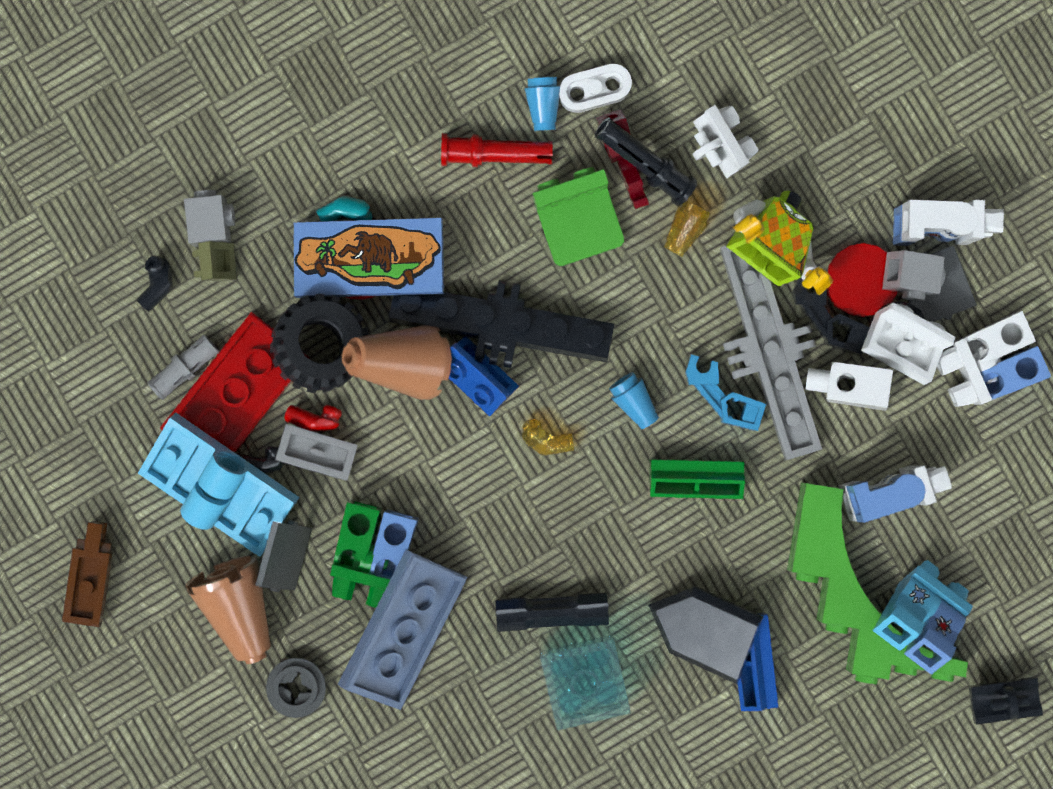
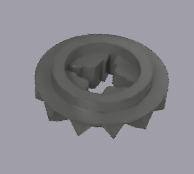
[266,658,326,718]

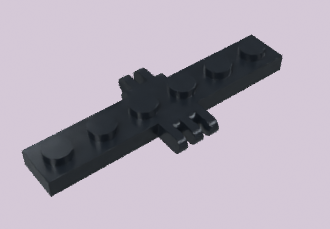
[388,280,614,368]

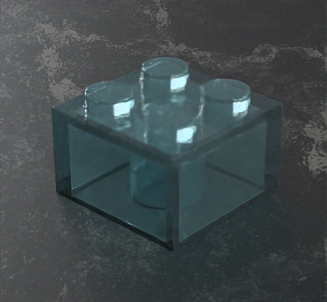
[540,635,631,730]

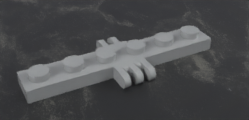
[720,246,822,460]

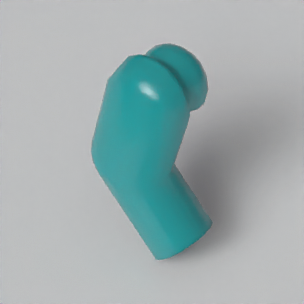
[316,196,373,222]

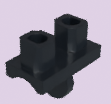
[968,677,1043,725]

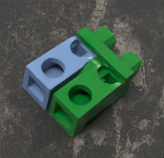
[330,500,419,608]

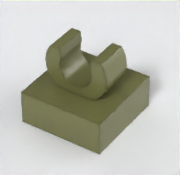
[192,241,237,281]

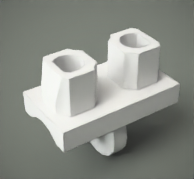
[693,105,758,179]

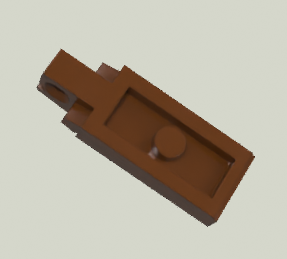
[62,521,113,627]

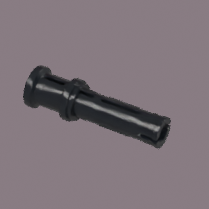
[595,117,697,206]

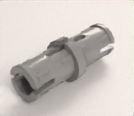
[147,334,219,400]

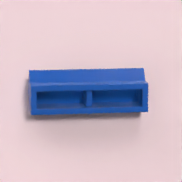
[738,613,779,711]

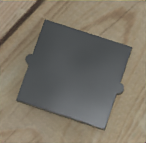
[908,245,977,322]
[255,520,312,593]

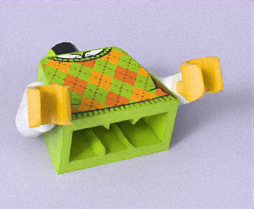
[726,191,833,295]

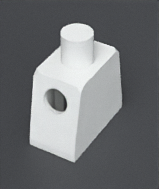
[806,362,893,411]

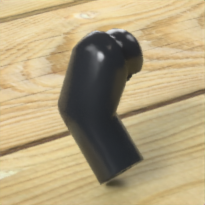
[136,255,173,312]
[236,446,285,474]

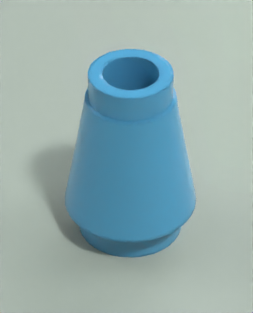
[524,77,561,131]
[609,372,659,429]

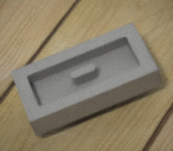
[275,424,358,481]

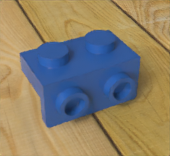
[449,336,519,416]

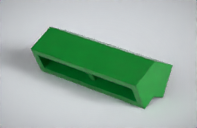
[649,460,745,499]

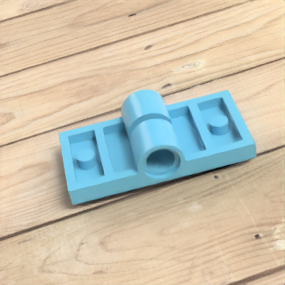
[138,413,299,557]

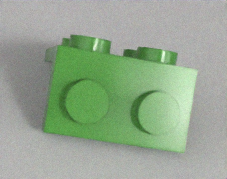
[533,167,624,267]

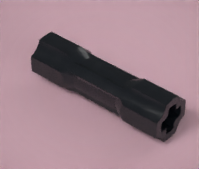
[495,592,609,632]

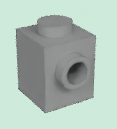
[184,190,235,247]
[882,250,946,301]

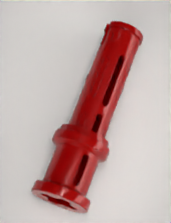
[441,133,553,167]

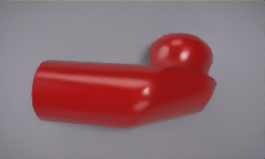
[284,405,342,431]

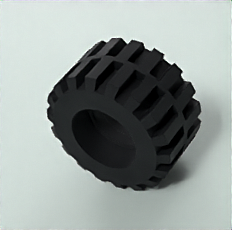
[270,294,369,393]

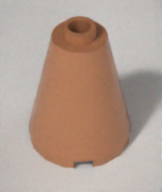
[342,325,452,400]
[185,556,271,664]

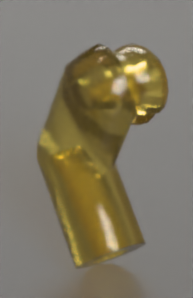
[522,419,575,456]

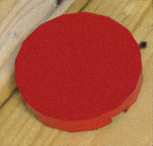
[827,243,898,318]

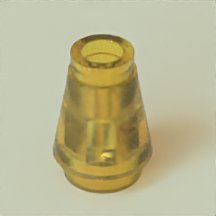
[663,200,711,257]

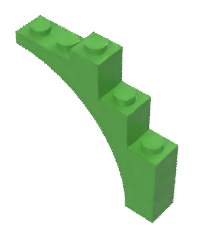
[787,483,968,684]

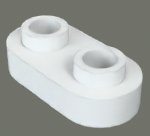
[559,64,632,113]

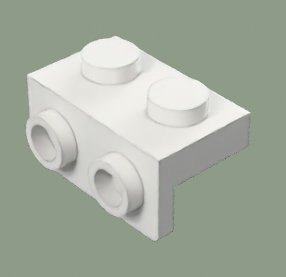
[861,303,956,385]

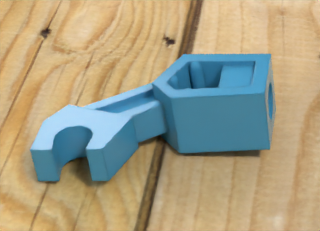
[685,354,766,431]

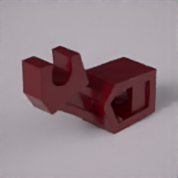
[596,109,649,209]

